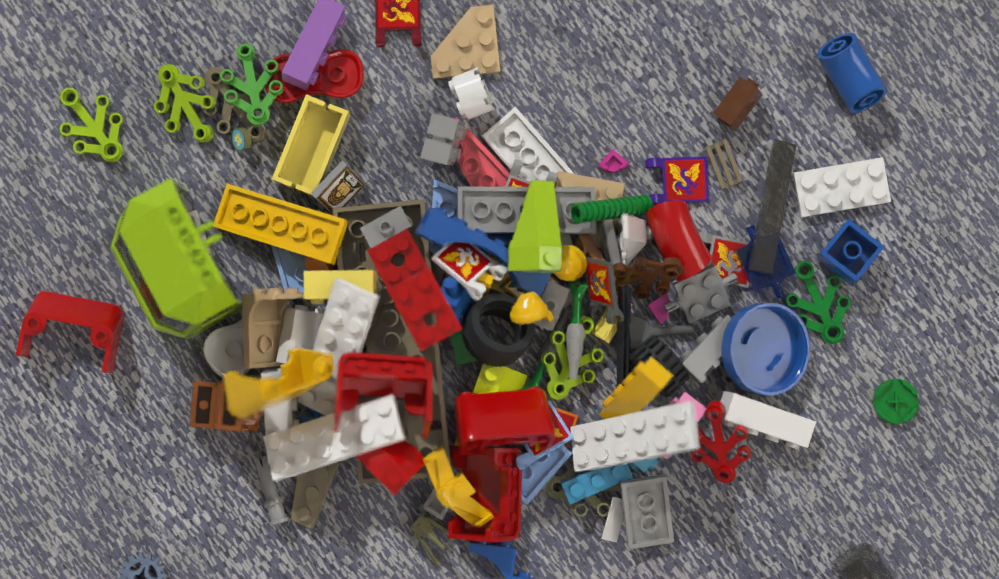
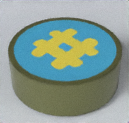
[231,127,252,151]

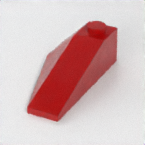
[356,441,425,495]

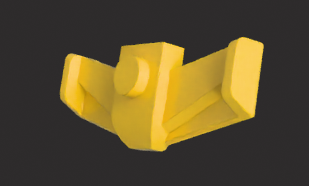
[423,445,494,527]

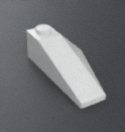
[617,215,651,265]

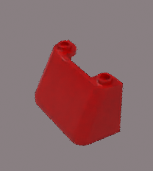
[454,386,555,455]
[448,446,522,542]

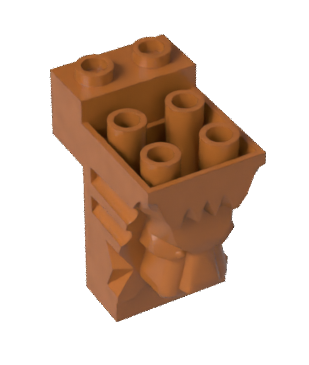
[189,381,264,432]

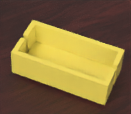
[272,95,351,198]

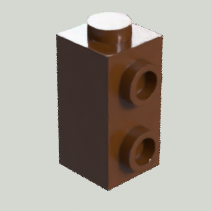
[713,77,762,131]

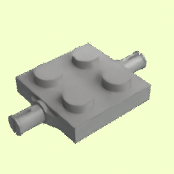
[664,264,738,324]

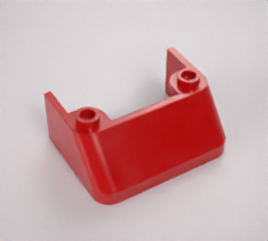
[16,291,125,374]
[333,352,432,438]

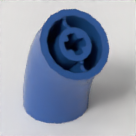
[817,33,887,113]

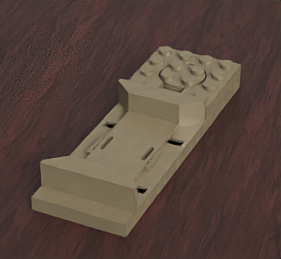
[333,199,451,484]

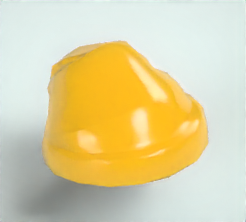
[554,245,587,281]
[510,291,554,324]

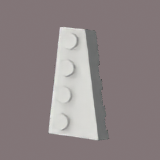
[711,390,816,450]

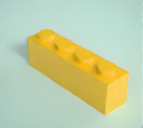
[599,357,673,419]

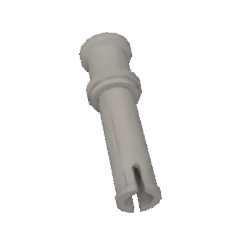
[254,455,290,526]

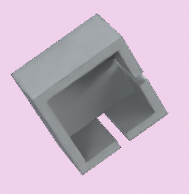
[420,113,467,166]

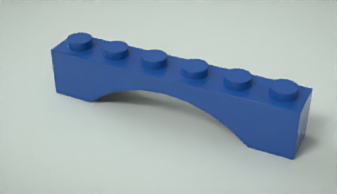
[415,207,552,297]

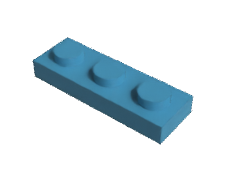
[560,463,633,504]

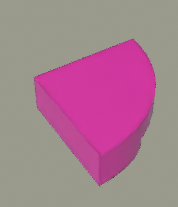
[598,149,629,172]
[648,293,670,324]

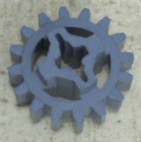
[118,552,169,579]

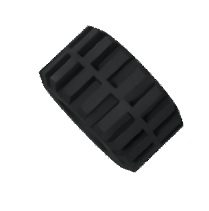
[630,336,689,398]

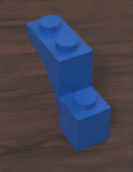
[469,541,536,579]

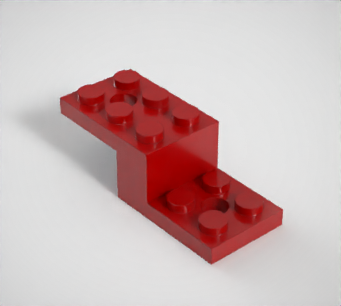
[367,229,462,351]

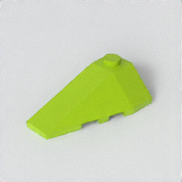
[508,180,562,273]

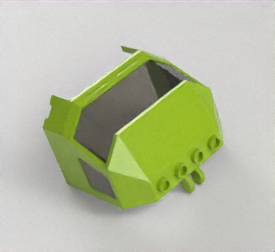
[110,178,242,339]

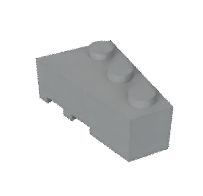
[679,315,731,383]

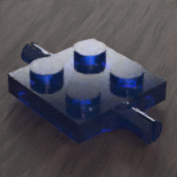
[735,225,796,299]

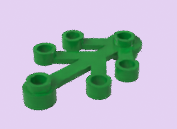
[785,261,851,344]

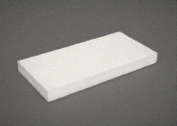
[481,107,574,187]

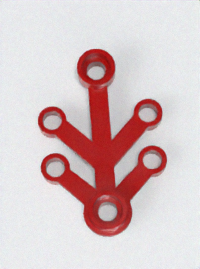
[691,401,751,483]

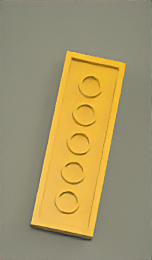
[214,184,348,265]

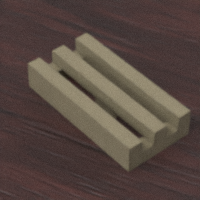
[705,139,743,190]

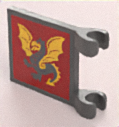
[585,257,624,325]

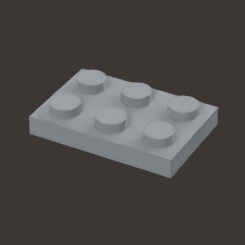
[620,474,674,550]

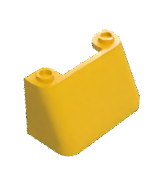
[223,348,334,418]

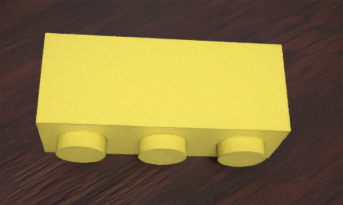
[304,270,377,304]

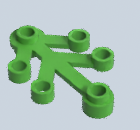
[220,43,283,126]

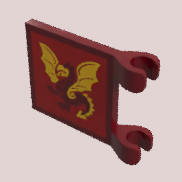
[375,0,421,48]

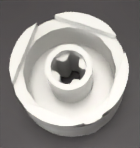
[448,67,494,120]

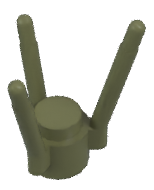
[410,515,468,566]

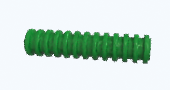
[571,195,653,223]

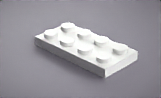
[793,157,891,218]

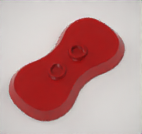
[265,49,364,103]

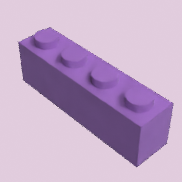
[282,0,347,91]

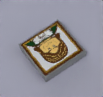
[311,160,366,215]

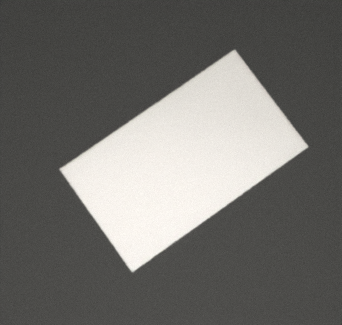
[601,497,624,543]

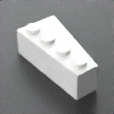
[261,366,299,464]

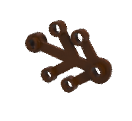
[613,257,683,299]

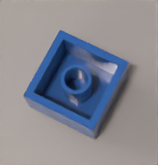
[816,218,884,287]

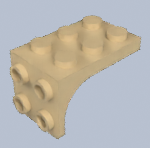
[242,288,304,369]

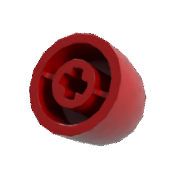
[646,200,712,281]

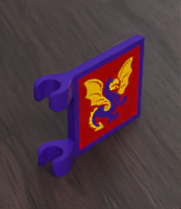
[645,156,709,204]

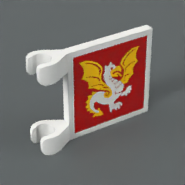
[432,242,507,300]

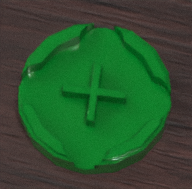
[872,379,919,424]

